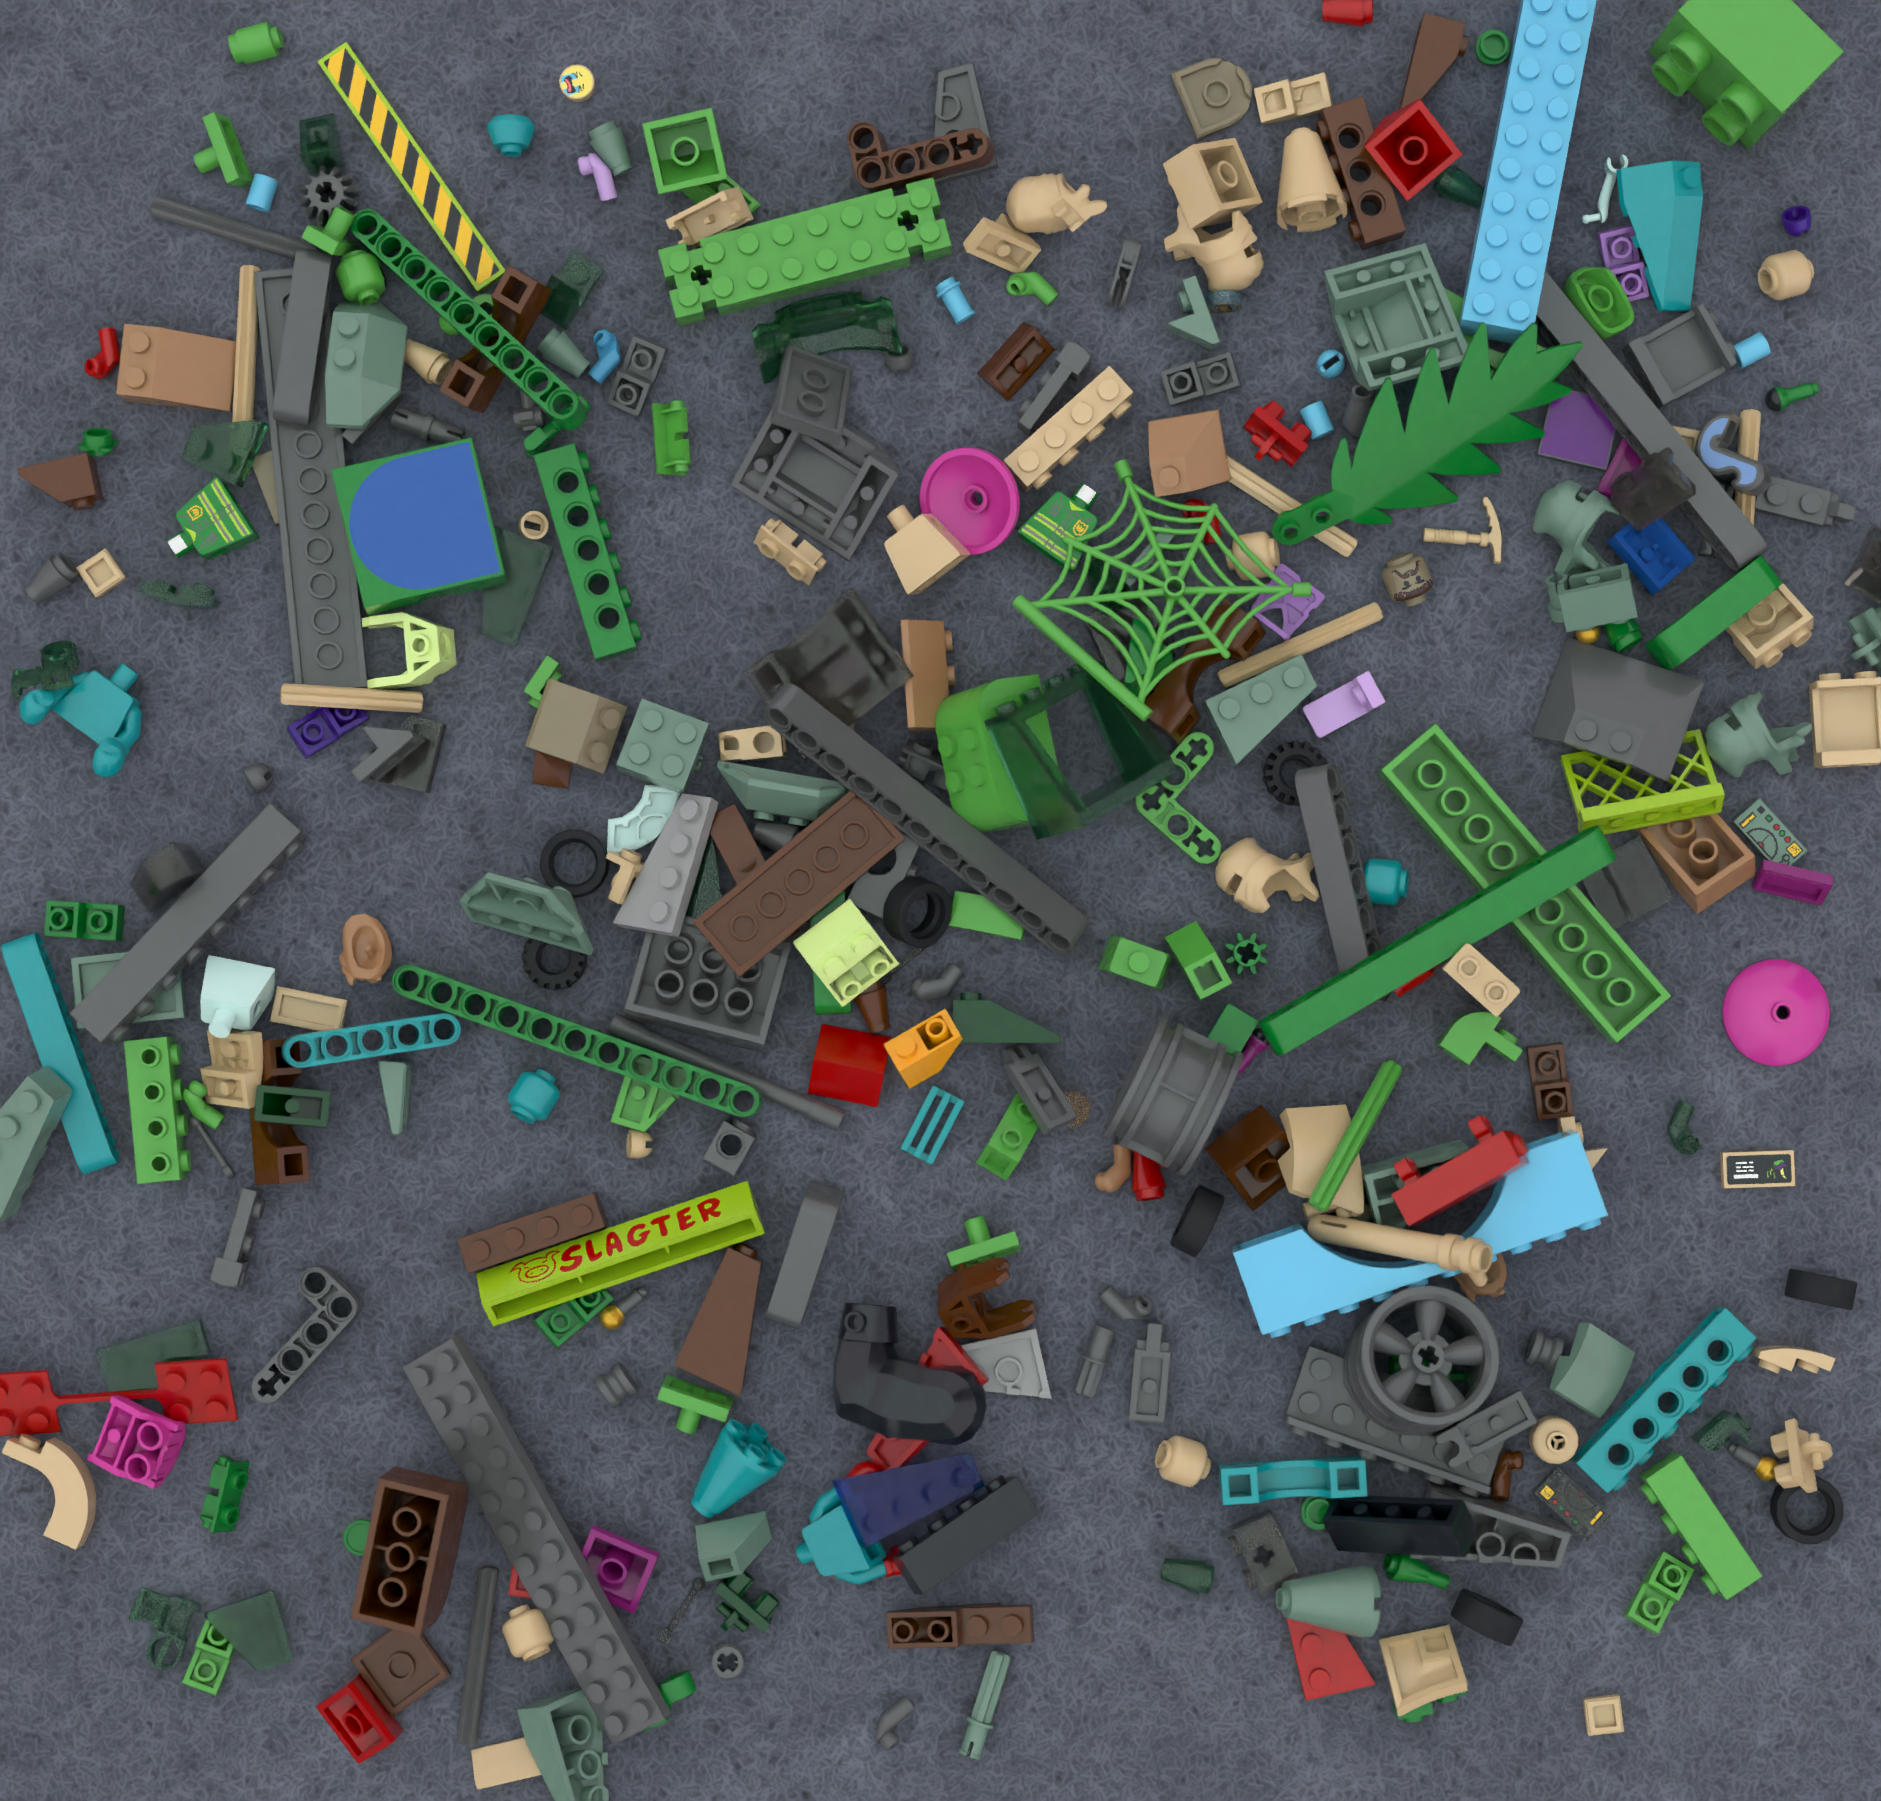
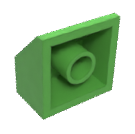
[642,108,728,195]

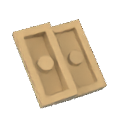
[200,1029,263,1109]

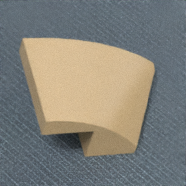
[1278,1105,1364,1217]

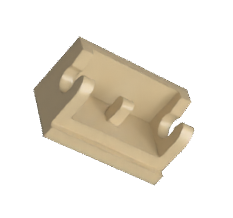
[665,186,754,249]

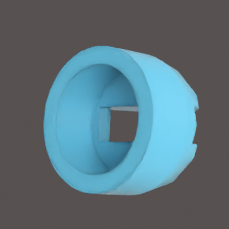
[1316,349,1345,379]

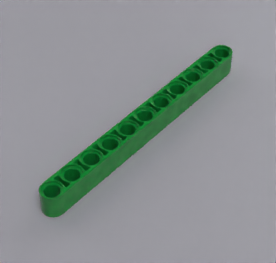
[1258,825,1617,1056]
[392,965,763,1117]

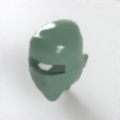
[1533,480,1622,577]
[1705,691,1812,778]

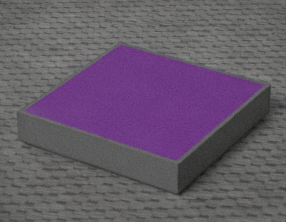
[1536,390,1616,472]

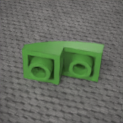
[948,891,1025,941]
[1623,1551,1694,1634]
[182,1612,243,1697]

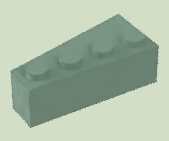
[0,1066,73,1223]

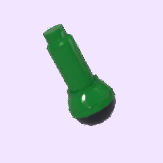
[1765,382,1819,412]

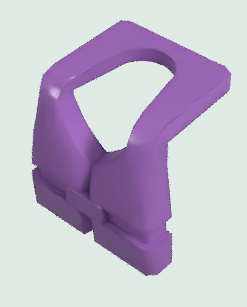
[1249,563,1325,641]

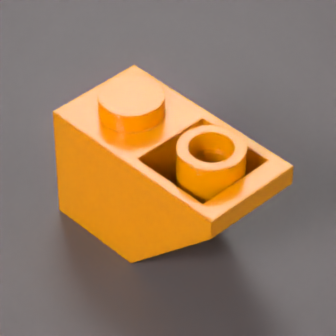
[883,1009,963,1089]

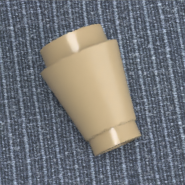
[405,339,453,385]

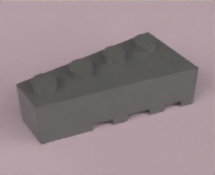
[1409,1480,1571,1568]

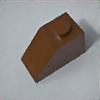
[17,453,104,511]

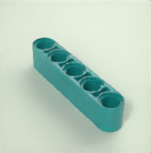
[282,1013,461,1068]

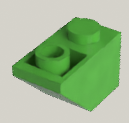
[1164,921,1232,1000]

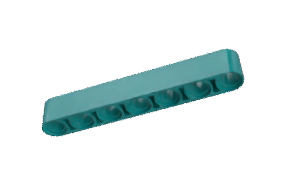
[1,932,120,1175]

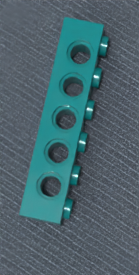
[1571,1305,1756,1494]

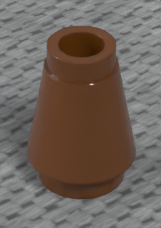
[854,979,890,1033]

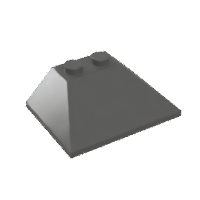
[730,407,900,560]
[1531,637,1704,783]

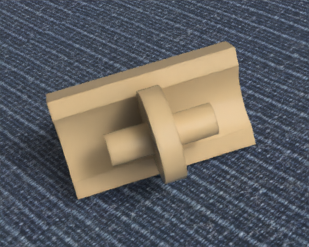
[1770,1418,1833,1493]

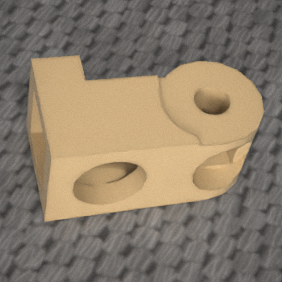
[718,725,788,762]

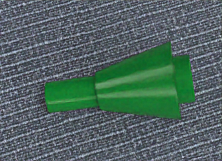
[1383,1553,1450,1589]

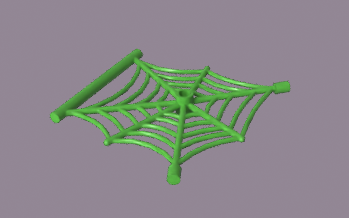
[1012,459,1311,722]

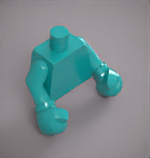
[19,663,142,778]

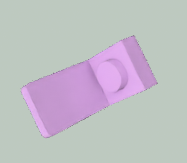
[1302,671,1385,738]

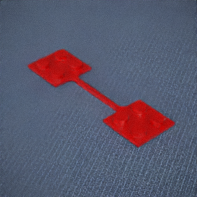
[0,1358,238,1436]

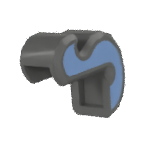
[1694,412,1772,496]

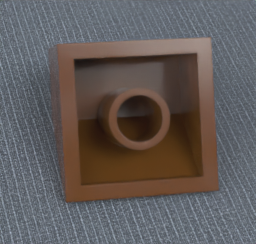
[1205,1105,1290,1211]

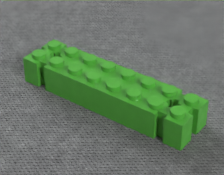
[658,177,952,327]

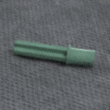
[959,1650,1011,1760]

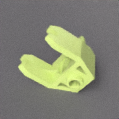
[362,612,457,690]

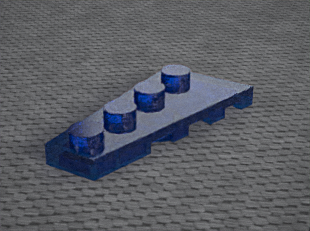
[832,1453,985,1548]

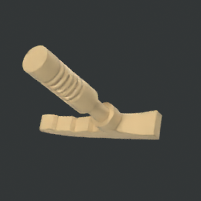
[1423,497,1502,564]

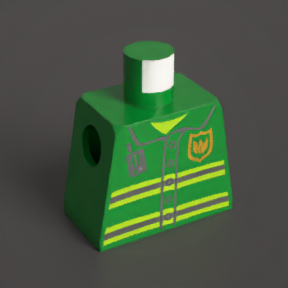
[167,476,260,561]
[1017,484,1099,574]

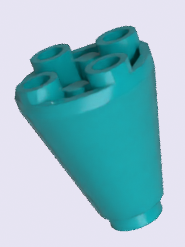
[691,1418,787,1518]

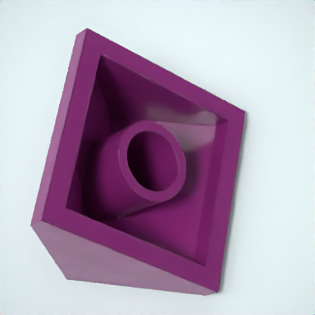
[582,1525,659,1613]

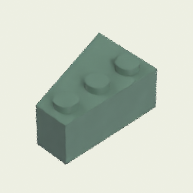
[1202,654,1317,768]

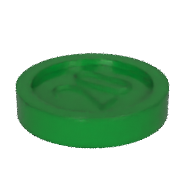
[343,1519,370,1556]

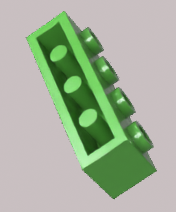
[124,1037,192,1184]
[1639,1451,1762,1600]

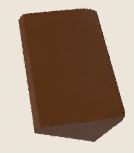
[977,322,1055,401]

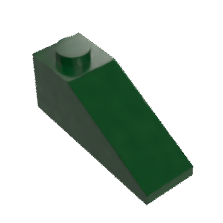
[953,993,1061,1043]

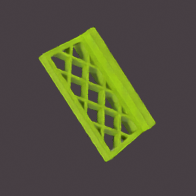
[1560,729,1725,835]

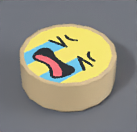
[559,64,595,102]

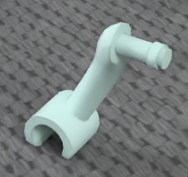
[1582,154,1628,224]

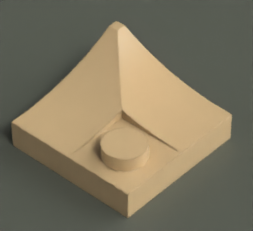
[1379,1625,1468,1716]

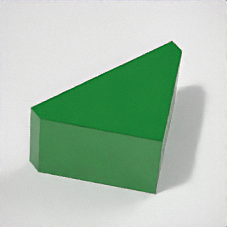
[1124,618,1174,697]

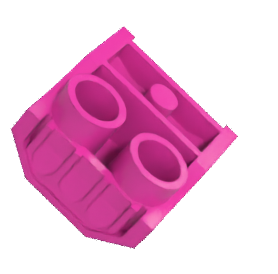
[87,1395,186,1489]

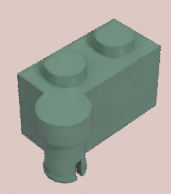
[1545,563,1638,632]

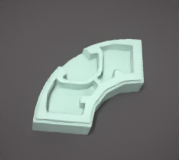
[607,785,680,853]

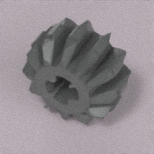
[298,166,360,226]

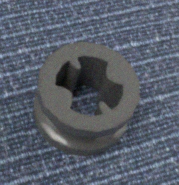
[712,1644,745,1679]

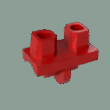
[1243,401,1311,467]

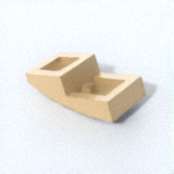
[1254,72,1333,124]

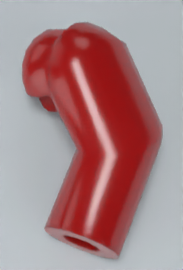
[85,328,120,379]

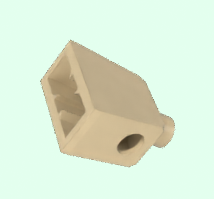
[884,505,971,595]

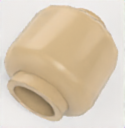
[1758,250,1814,300]
[1226,531,1280,581]
[1528,1415,1579,1464]
[1155,1435,1211,1487]
[502,1604,554,1662]

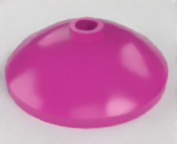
[920,447,1020,555]
[1722,959,1830,1066]

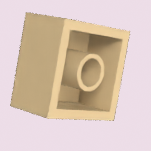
[1163,138,1263,229]

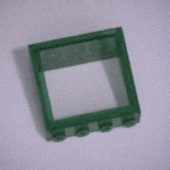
[984,661,1177,840]

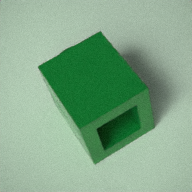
[1205,1003,1259,1055]

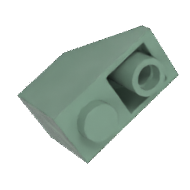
[695,1511,772,1582]

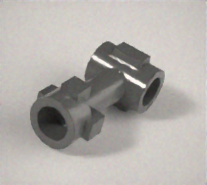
[513,363,546,432]

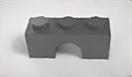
[847,824,926,919]

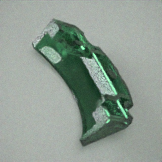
[752,292,902,384]

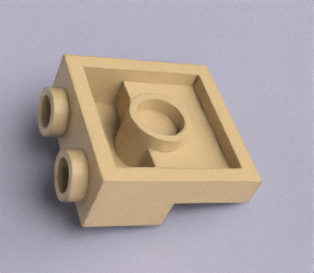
[1725,583,1814,670]

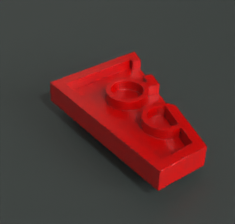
[1286,1618,1376,1701]

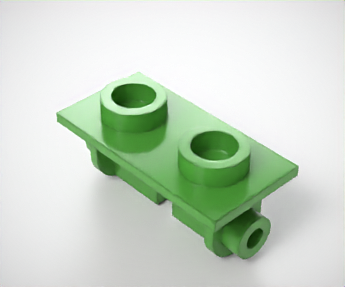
[652,400,692,476]

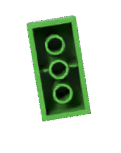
[935,674,1068,833]

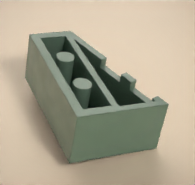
[1361,1139,1469,1228]

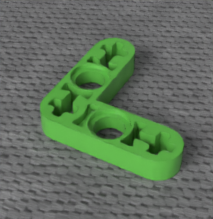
[1135,732,1221,865]

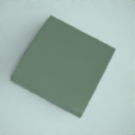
[1549,1323,1635,1418]

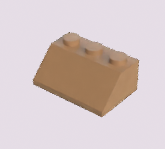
[901,620,955,734]

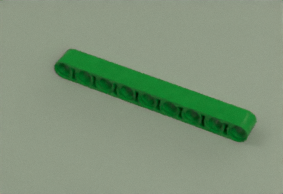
[350,209,587,430]

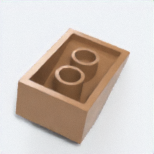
[116,324,236,412]
[1635,781,1755,914]

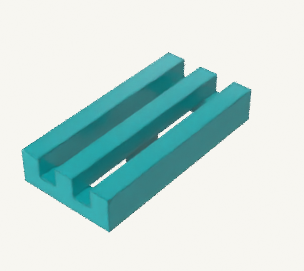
[900,1085,965,1165]

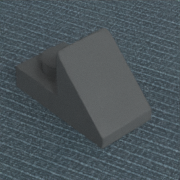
[351,727,425,786]

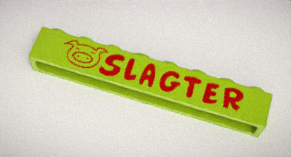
[476,1180,765,1327]

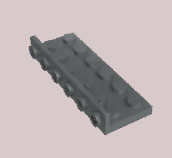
[1283,1345,1504,1497]

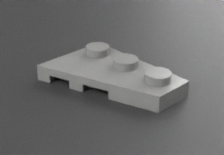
[960,1328,1052,1399]

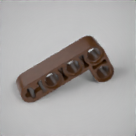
[847,122,995,193]

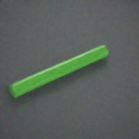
[1309,1060,1402,1212]

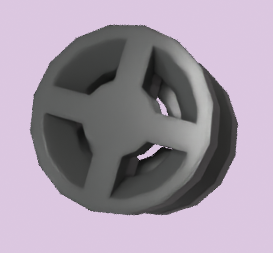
[1524,1328,1564,1372]
[595,1362,639,1408]

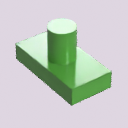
[194,112,253,188]
[301,205,359,256]
[947,1216,1021,1272]
[657,1374,734,1434]

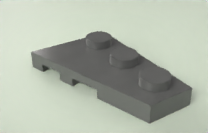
[934,63,999,185]

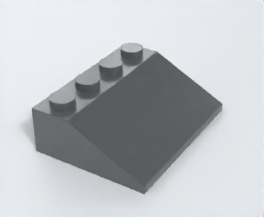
[625,916,792,1053]

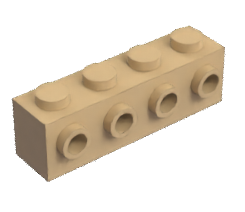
[1003,366,1133,493]

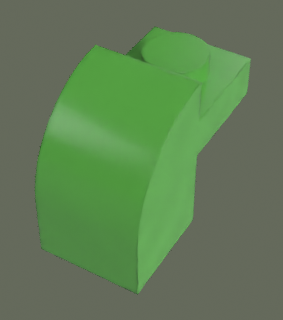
[1435,1012,1523,1065]

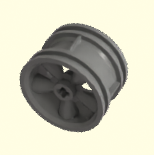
[1101,1013,1244,1177]
[1344,1286,1499,1435]

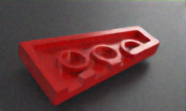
[866,1327,989,1478]

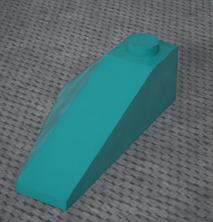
[1616,161,1703,312]

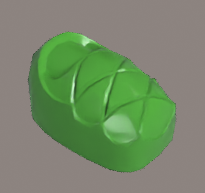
[1563,267,1634,340]

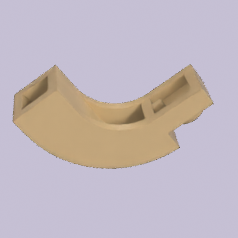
[1,1434,96,1550]

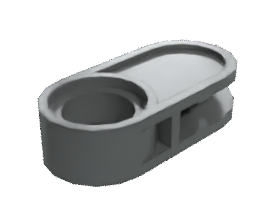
[1106,237,1143,309]

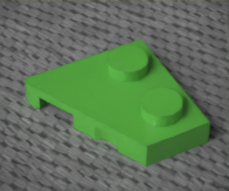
[611,1056,687,1132]

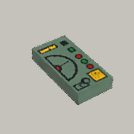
[1731,798,1808,866]

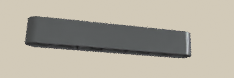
[1295,763,1391,1005]

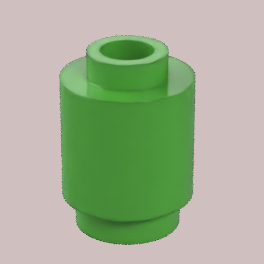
[228,21,284,65]

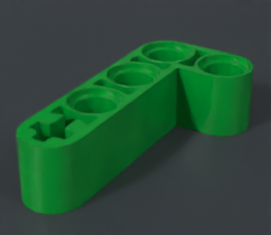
[1644,555,1783,670]

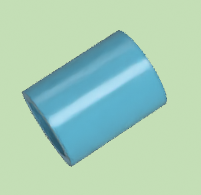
[245,173,279,213]
[1733,332,1771,369]
[1300,401,1335,440]

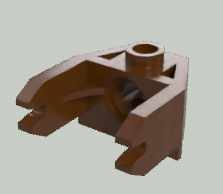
[938,1257,1036,1339]

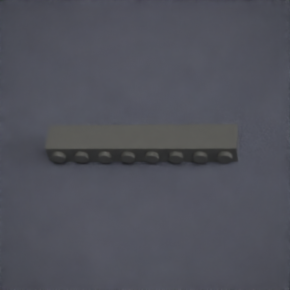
[70,803,307,1047]

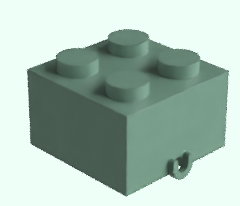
[616,699,710,795]

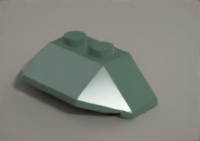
[325,298,408,429]
[717,760,851,827]
[459,872,594,955]

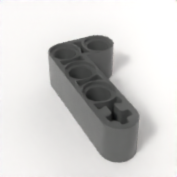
[765,1180,845,1329]
[251,1265,363,1403]

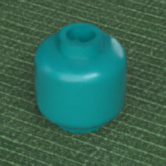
[1364,858,1409,906]
[507,1069,560,1124]

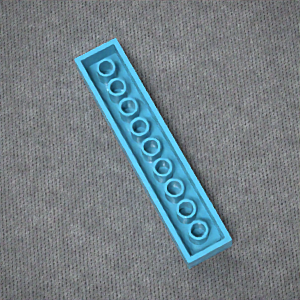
[1458,0,1597,344]

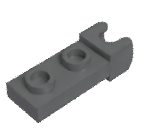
[1017,340,1092,435]
[210,1186,266,1289]
[1431,1389,1537,1469]

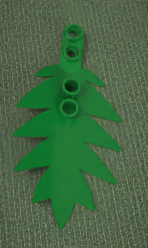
[1272,322,1583,545]

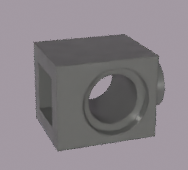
[703,1118,757,1176]

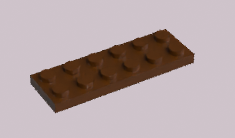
[693,791,905,978]

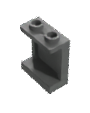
[1622,303,1737,409]

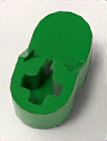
[642,1670,697,1731]

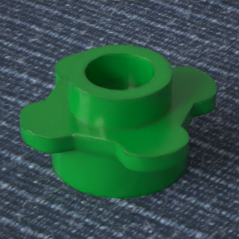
[78,428,118,456]

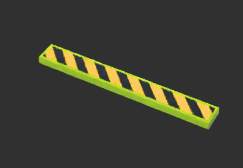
[317,42,505,294]

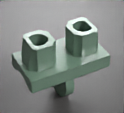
[1846,607,1881,675]

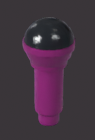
[1236,1028,1270,1077]

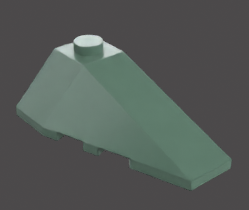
[517,1687,609,1801]

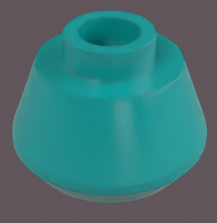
[487,114,535,157]

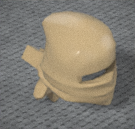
[1006,173,1107,235]
[1164,205,1264,293]
[1215,837,1320,913]

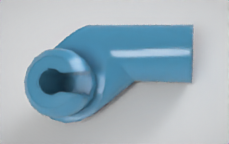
[587,329,621,385]

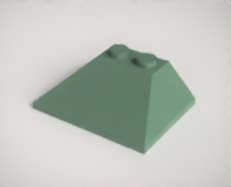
[1324,243,1468,391]

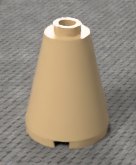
[1276,128,1347,232]

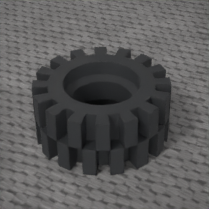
[1263,740,1327,806]

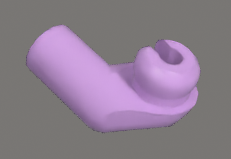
[577,153,618,201]

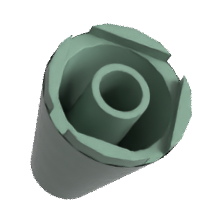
[1276,1565,1381,1638]

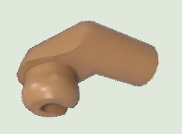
[1095,1144,1131,1193]

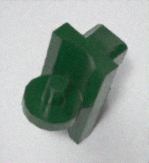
[714,1570,780,1633]

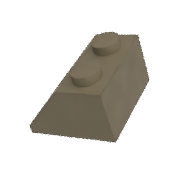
[525,679,627,774]

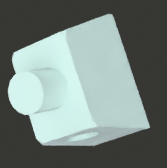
[200,955,275,1038]

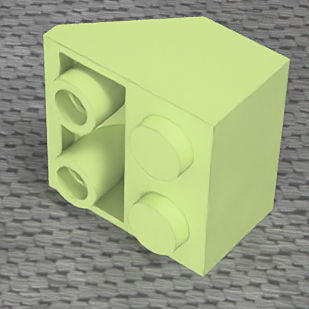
[793,899,899,1007]

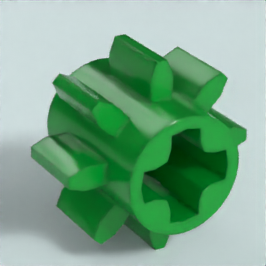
[1224,933,1267,975]

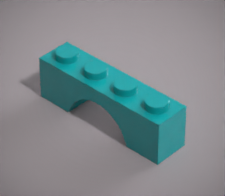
[1217,1455,1367,1505]

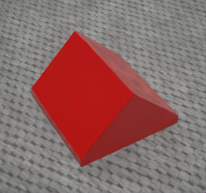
[1363,99,1463,201]
[808,1024,892,1107]
[316,1673,403,1764]

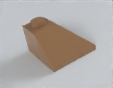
[1148,409,1231,497]

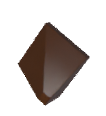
[533,750,572,789]

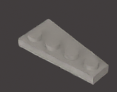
[613,793,719,937]

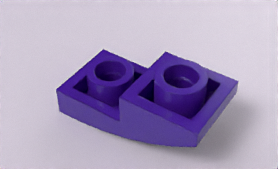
[287,707,369,759]

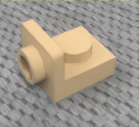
[605,848,645,904]

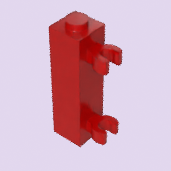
[1391,1115,1530,1226]

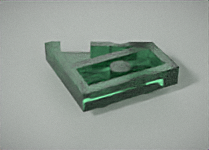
[181,420,269,487]

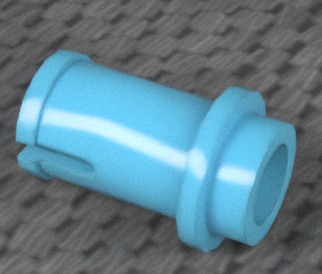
[935,277,976,325]

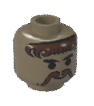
[1382,551,1433,607]

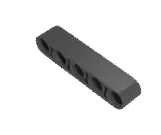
[273,248,335,425]

